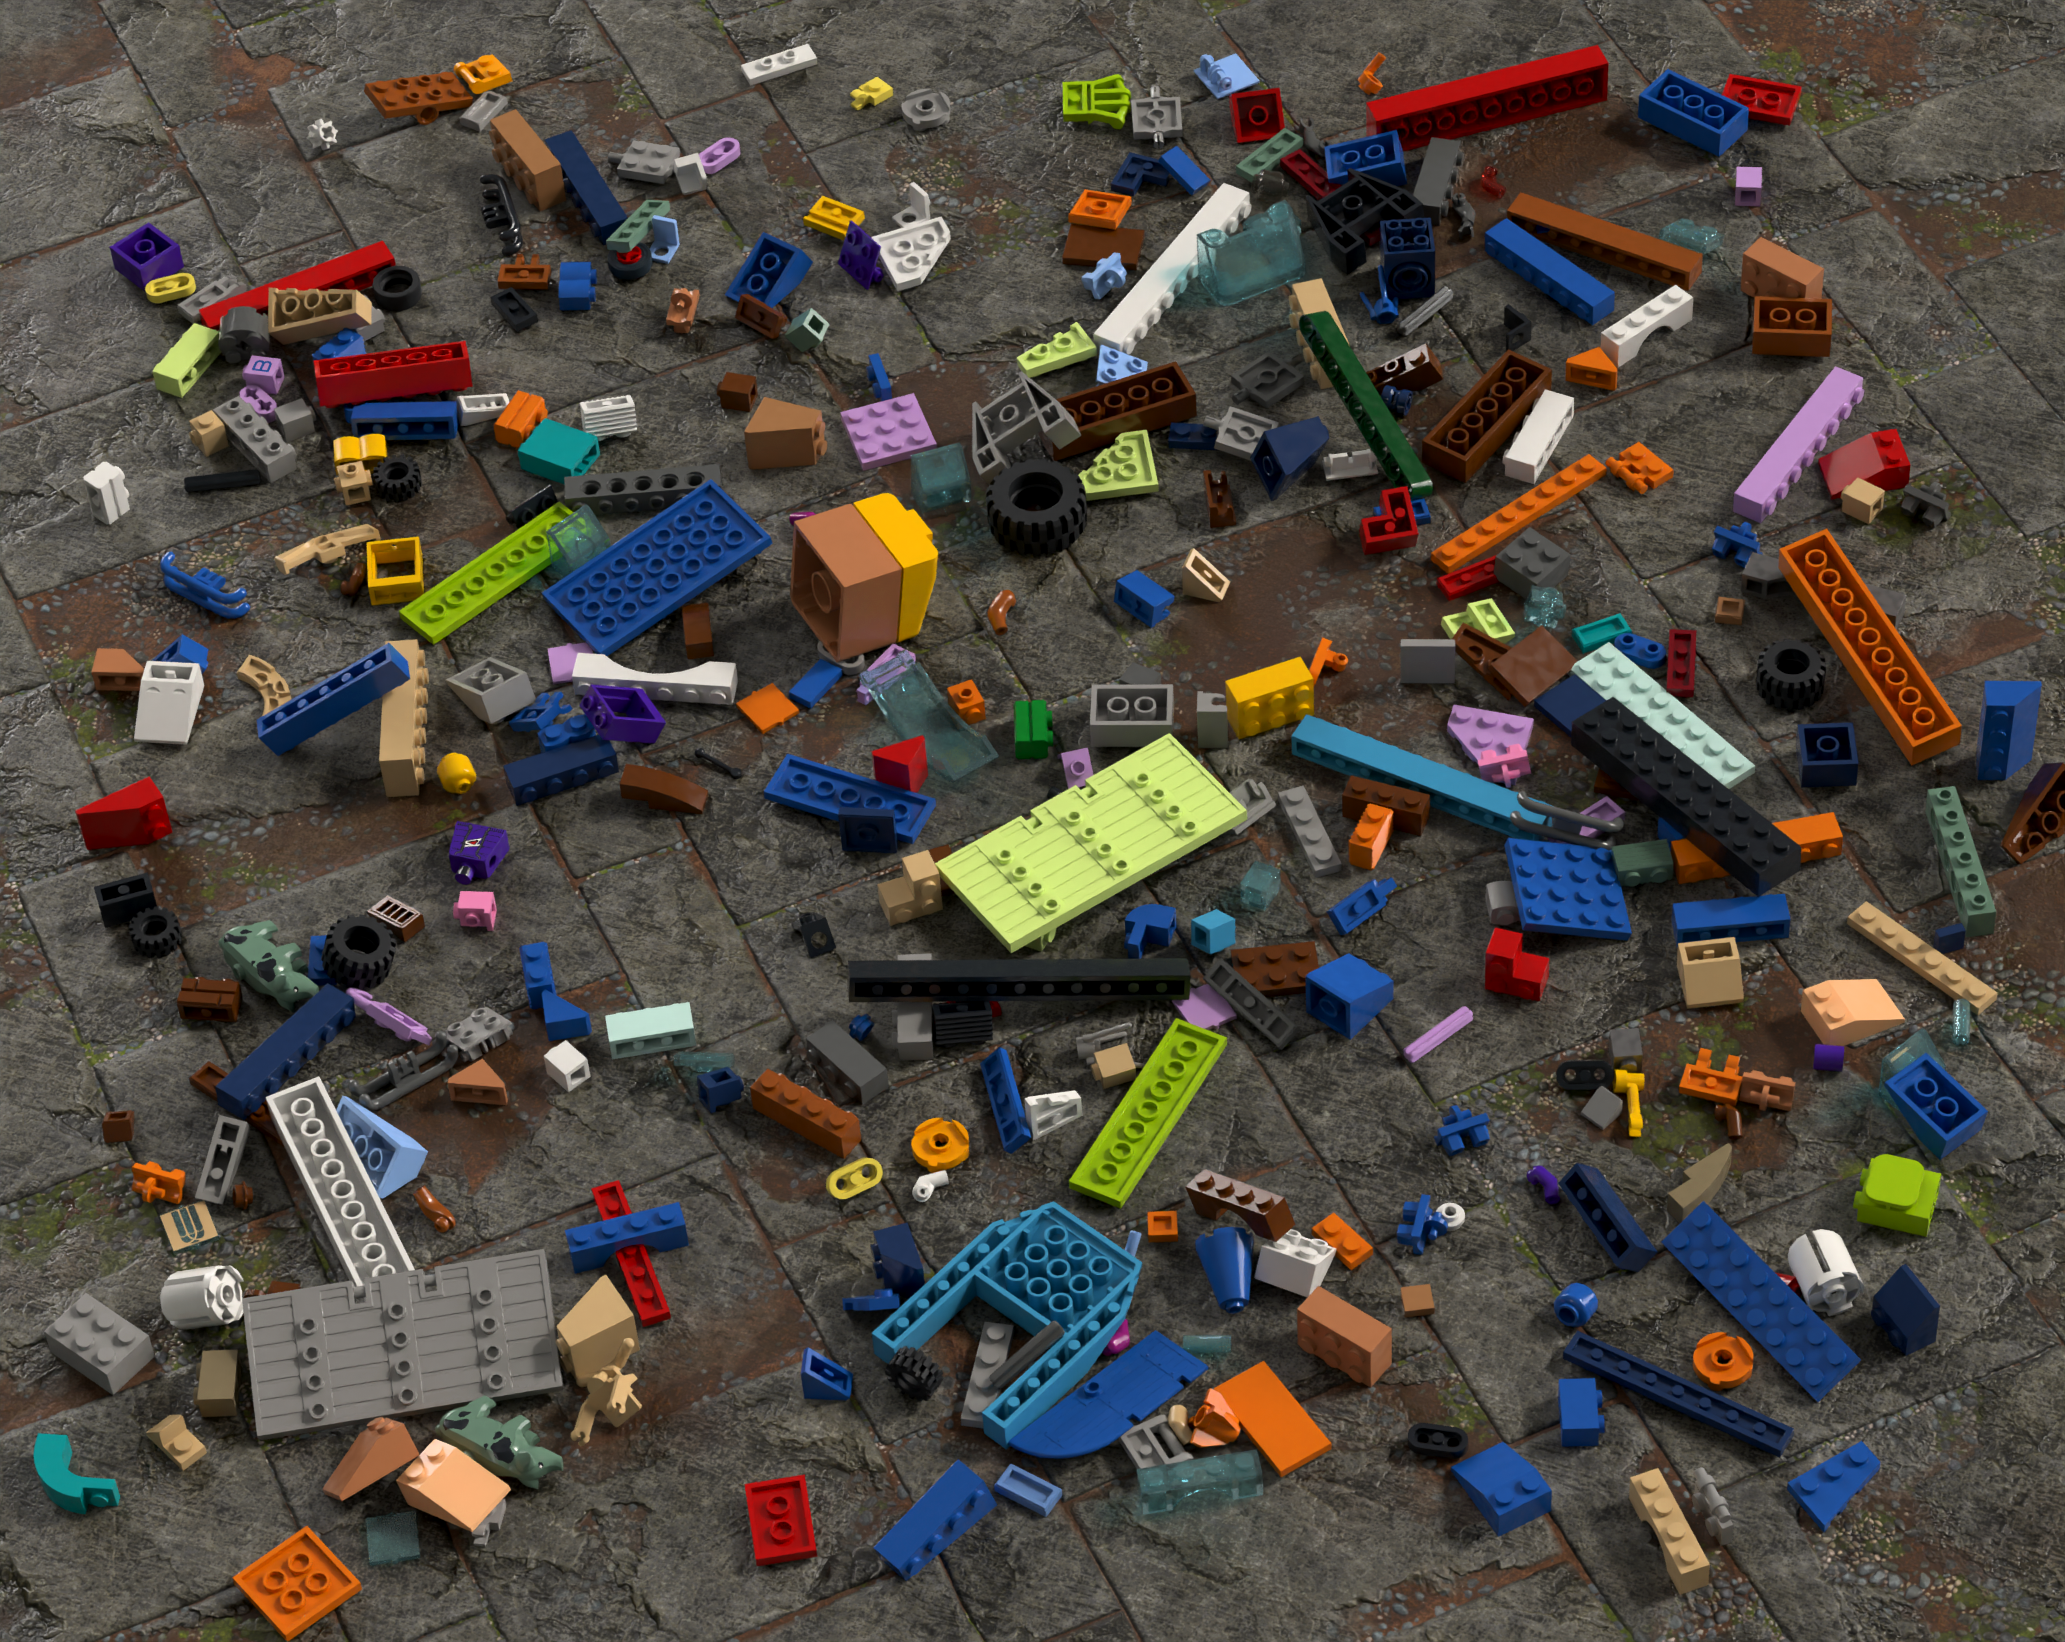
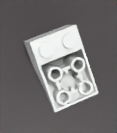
[134,661,204,745]

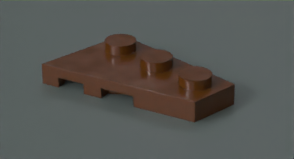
[1452,623,1512,701]

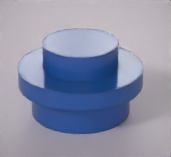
[849,1014,874,1041]

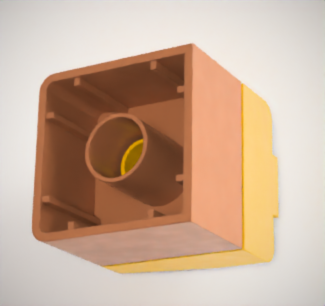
[790,493,938,662]

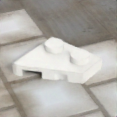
[1024,1090,1082,1141]

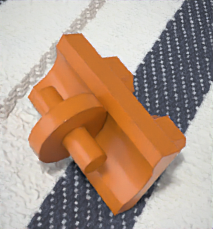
[132,1161,185,1204]

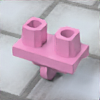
[1478,744,1531,788]

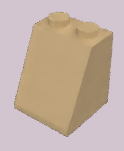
[556,1275,640,1380]

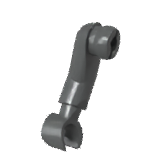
[1299,117,1332,158]
[1452,193,1476,240]

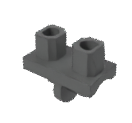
[1900,482,1951,528]

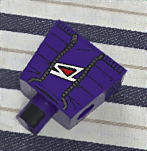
[449,821,509,885]

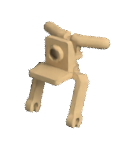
[571,1338,642,1446]

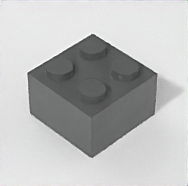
[1493,527,1571,605]

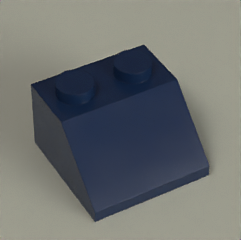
[870,1223,925,1299]
[1871,1264,1940,1356]

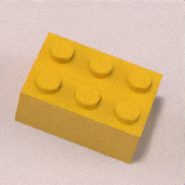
[1225,657,1314,739]

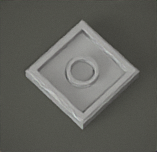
[1401,639,1455,683]

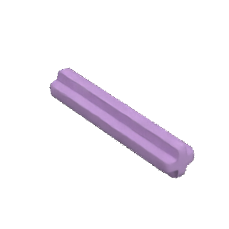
[1403,1006,1473,1063]

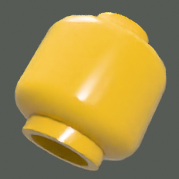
[437,753,476,794]

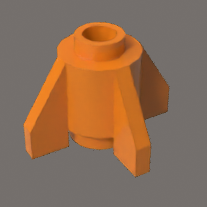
[1188,1388,1241,1448]

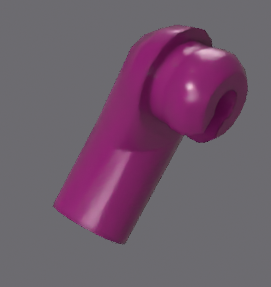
[1102,1319,1130,1356]

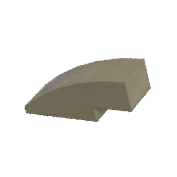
[1667,1143,1732,1223]

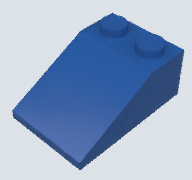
[1324,130,1407,187]
[725,232,813,308]
[1884,1053,1988,1160]
[1451,1442,1552,1537]

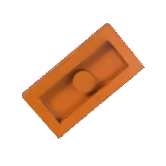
[1312,1212,1373,1270]

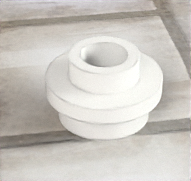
[1436,1203,1465,1231]

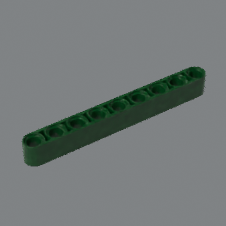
[1299,311,1433,501]

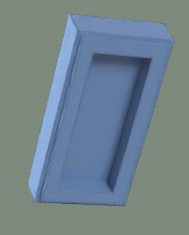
[994,1464,1062,1517]

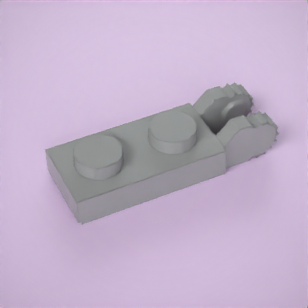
[177,274,247,324]

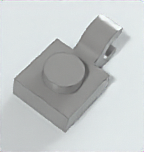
[472,1499,506,1547]

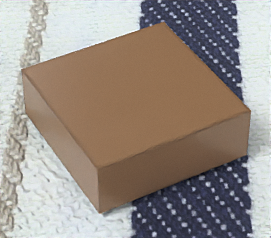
[1715,597,1745,625]
[1401,1284,1435,1317]

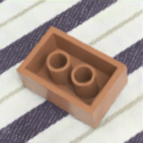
[1741,237,1824,299]
[1297,1286,1392,1388]

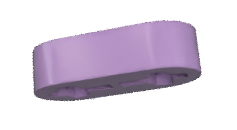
[240,385,277,423]

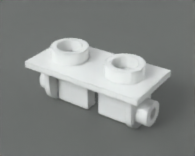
[1322,449,1378,481]

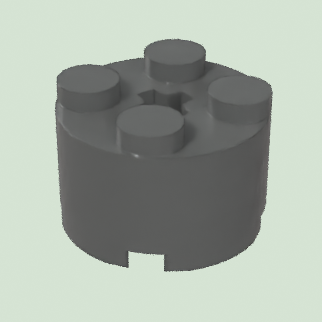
[218,306,270,363]

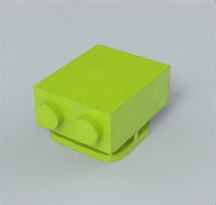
[1853,1154,1941,1237]

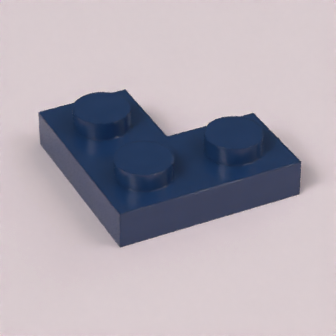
[1111,152,1172,197]

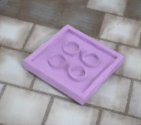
[840,393,937,471]

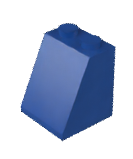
[1306,953,1393,1040]

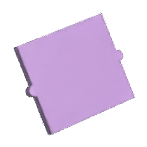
[548,642,593,684]
[1172,984,1237,1030]

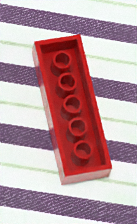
[314,341,473,408]

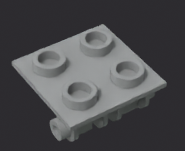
[444,1007,513,1062]

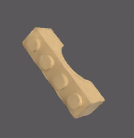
[1629,1468,1710,1595]

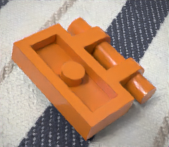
[1605,442,1674,494]

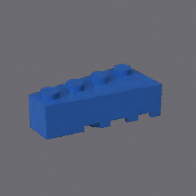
[874,1459,997,1581]

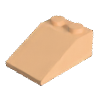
[1801,979,1905,1046]
[396,1439,511,1532]

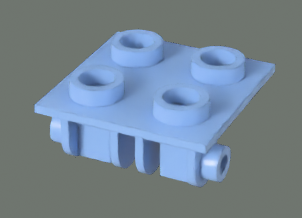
[1194,53,1260,99]
[1096,344,1148,386]

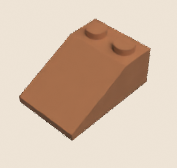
[322,1417,420,1501]

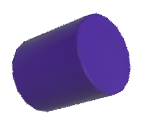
[1813,1044,1844,1072]

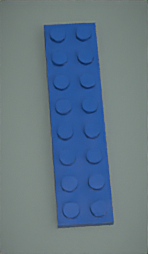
[1662,1201,1861,1402]

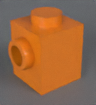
[947,679,986,728]

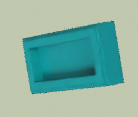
[1572,613,1632,654]

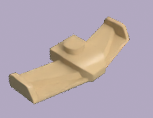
[274,524,381,575]

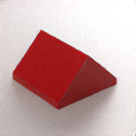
[871,735,928,793]

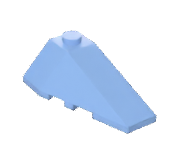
[336,1096,428,1198]

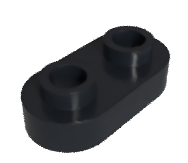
[1556,1059,1614,1090]
[1408,1423,1468,1459]

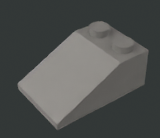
[446,657,536,724]

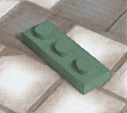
[1236,128,1303,184]

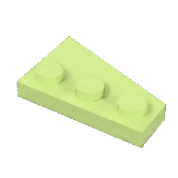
[1017,322,1098,378]

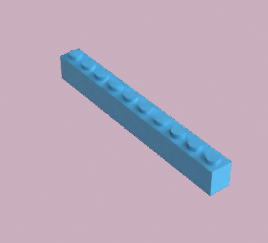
[1291,714,1552,841]

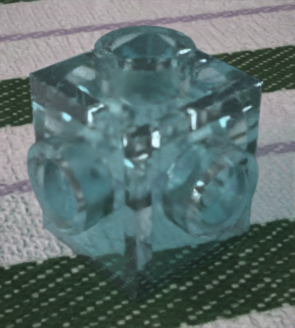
[1524,585,1566,628]

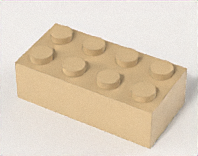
[1289,278,1349,389]

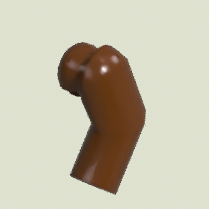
[341,563,367,596]

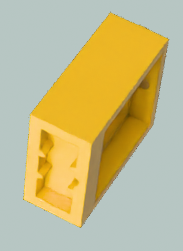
[367,537,424,605]

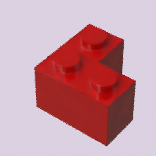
[1359,486,1419,555]
[1485,928,1549,1001]

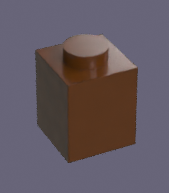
[717,372,758,412]

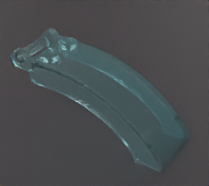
[859,649,999,783]

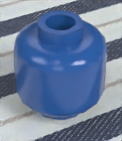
[1554,1283,1598,1327]

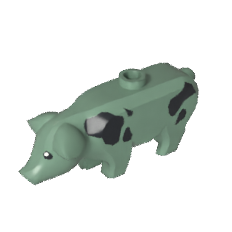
[219,920,319,1012]
[435,1396,563,1490]

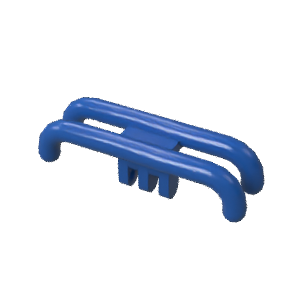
[160,552,250,619]

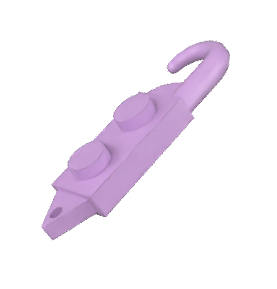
[346,988,432,1045]

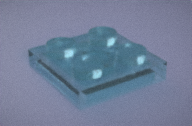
[1658,218,1725,254]

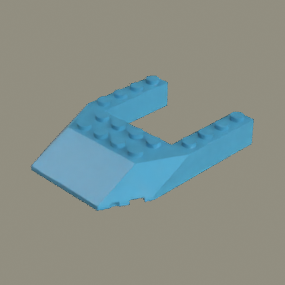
[872,1201,1142,1450]

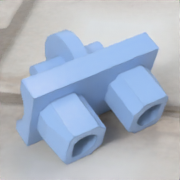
[1081,252,1127,299]

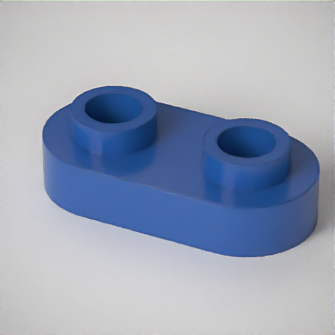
[1614,633,1666,669]

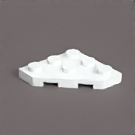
[871,216,951,291]

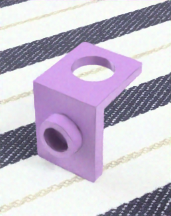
[1057,748,1094,789]

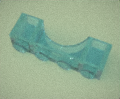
[1137,1449,1263,1515]

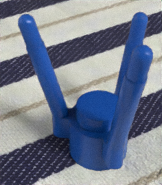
[1359,265,1399,324]

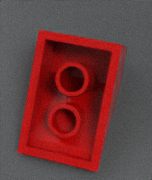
[1818,429,1911,499]
[75,776,173,850]

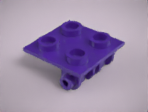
[838,221,884,290]

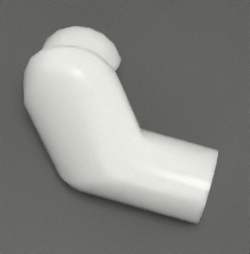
[912,1170,949,1202]

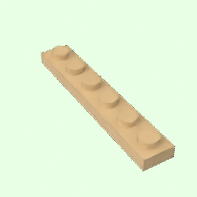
[1847,901,1998,1015]

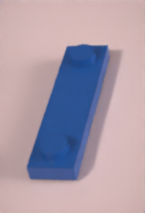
[980,1047,1031,1154]

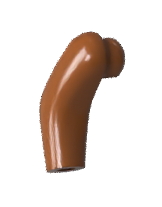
[987,590,1016,635]
[413,1185,456,1233]

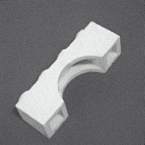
[1600,285,1693,368]

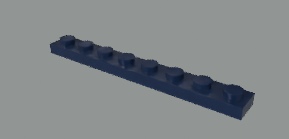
[1563,1330,1794,1458]

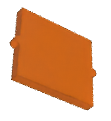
[736,683,799,734]

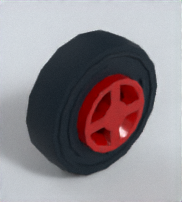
[607,242,652,280]

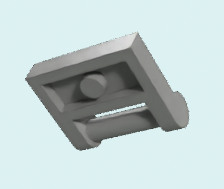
[1119,1415,1195,1485]

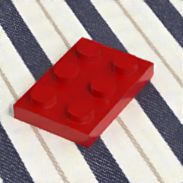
[1722,74,1802,126]
[744,1474,817,1566]

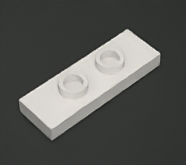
[741,44,817,86]

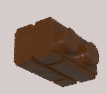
[177,977,243,1022]

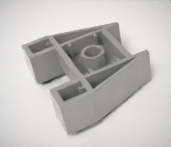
[972,371,1081,486]

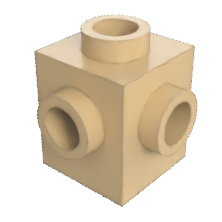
[334,461,373,506]

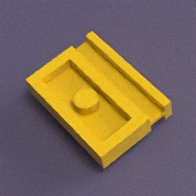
[803,196,865,240]

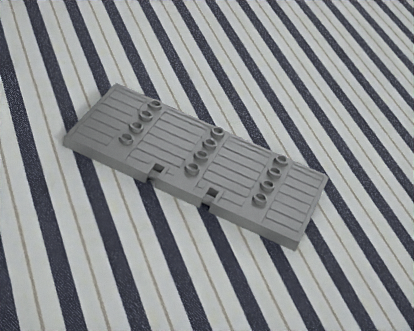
[242,1249,564,1440]

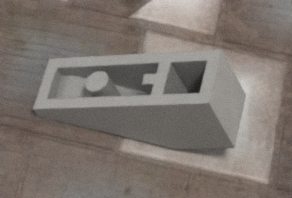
[195,1115,250,1205]

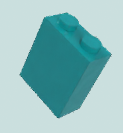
[518,418,600,485]

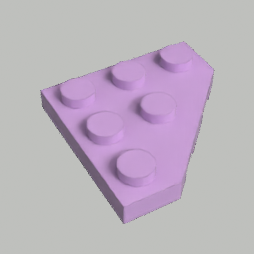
[1447,705,1534,785]

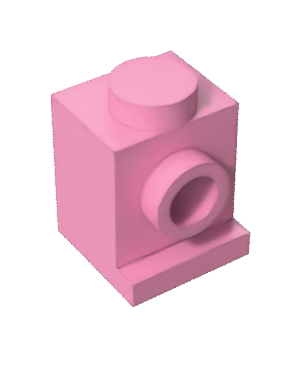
[453,891,497,931]

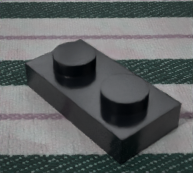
[490,287,538,332]

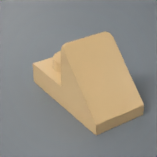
[146,1415,207,1471]

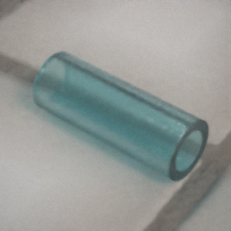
[1952,999,1971,1045]
[1183,1335,1231,1353]

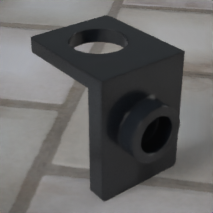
[1504,304,1531,352]
[791,912,836,958]

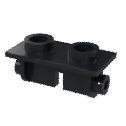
[506,485,558,529]

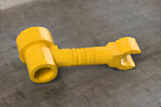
[1613,1070,1645,1137]

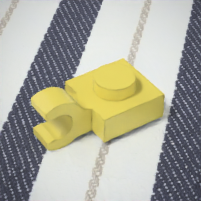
[850,77,893,110]

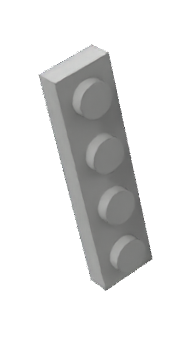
[1278,785,1342,878]
[961,1322,1014,1429]

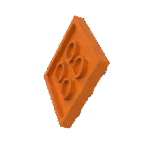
[232,1526,362,1642]

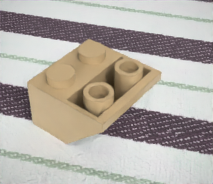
[1677,937,1744,1009]

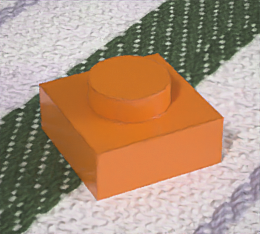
[1147,1211,1178,1243]

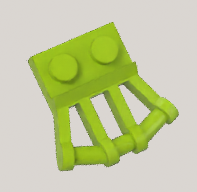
[1062,74,1131,129]

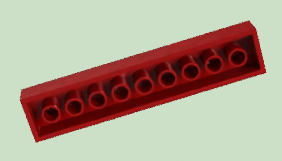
[1366,45,1609,152]

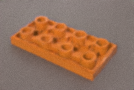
[1214,1361,1332,1477]

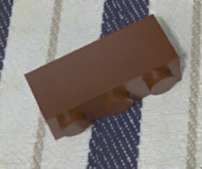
[1342,775,1430,836]

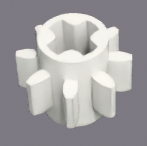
[306,119,338,150]

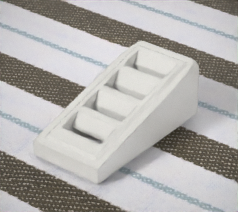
[456,393,509,426]

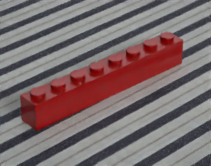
[199,240,396,331]

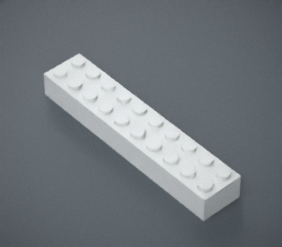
[266,1077,415,1303]

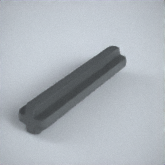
[1397,286,1453,336]
[989,1321,1065,1389]

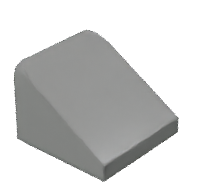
[1581,1086,1623,1130]

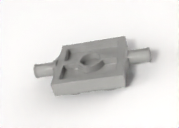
[1131,86,1183,149]
[608,140,680,184]
[1203,406,1279,460]

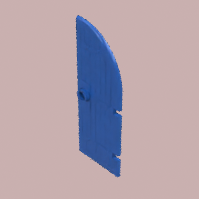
[1008,1330,1209,1459]

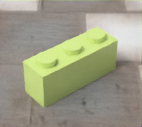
[153,323,221,398]

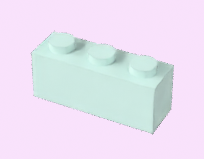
[605,1002,696,1059]

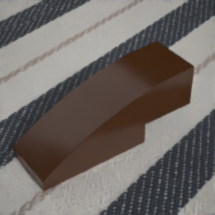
[682,603,714,659]
[620,764,708,814]

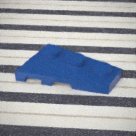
[1787,1441,1880,1532]

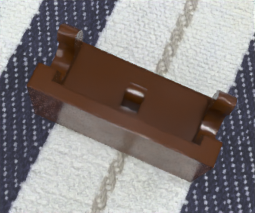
[1203,470,1236,528]

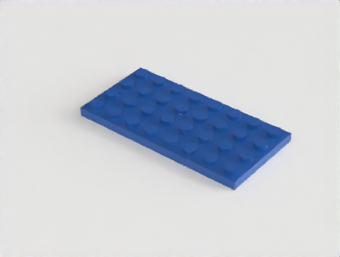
[542,479,773,656]

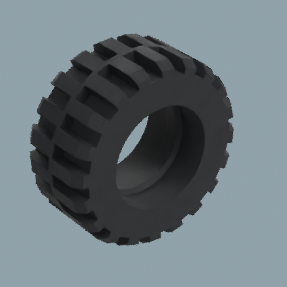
[986,459,1087,556]

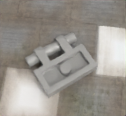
[1692,1467,1733,1546]

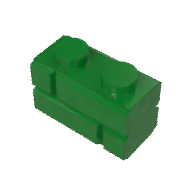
[1014,700,1053,760]

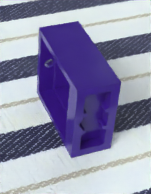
[579,684,666,743]

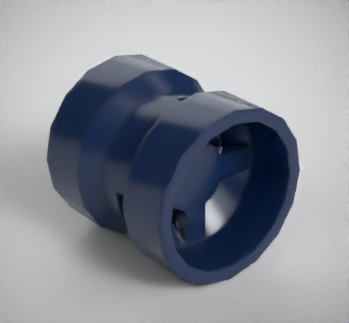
[1381,385,1413,416]

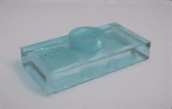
[674,1051,735,1072]

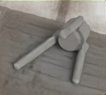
[1076,1022,1145,1069]

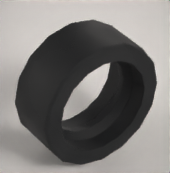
[372,266,422,311]

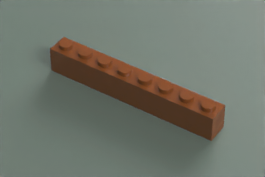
[1507,192,1703,291]

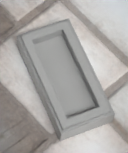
[459,90,508,132]

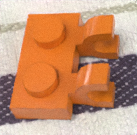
[1679,1048,1742,1106]

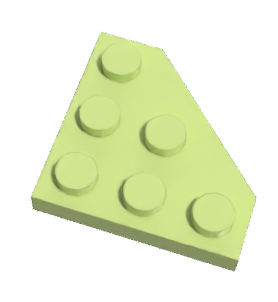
[1078,430,1159,501]

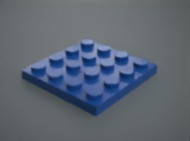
[1504,838,1632,941]

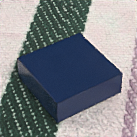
[1933,923,1966,954]

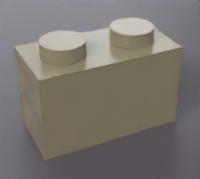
[193,1350,243,1417]

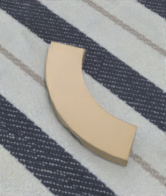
[237,655,291,716]

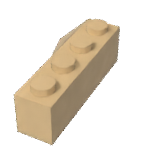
[268,288,372,345]

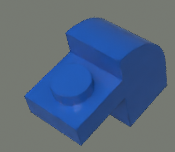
[1124,904,1177,959]

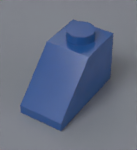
[152,634,208,674]

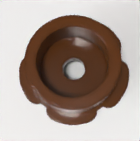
[232,1181,253,1210]

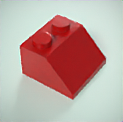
[1228,88,1285,143]

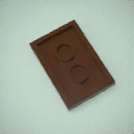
[1062,224,1145,270]
[1488,625,1578,707]

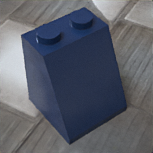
[1250,416,1329,501]

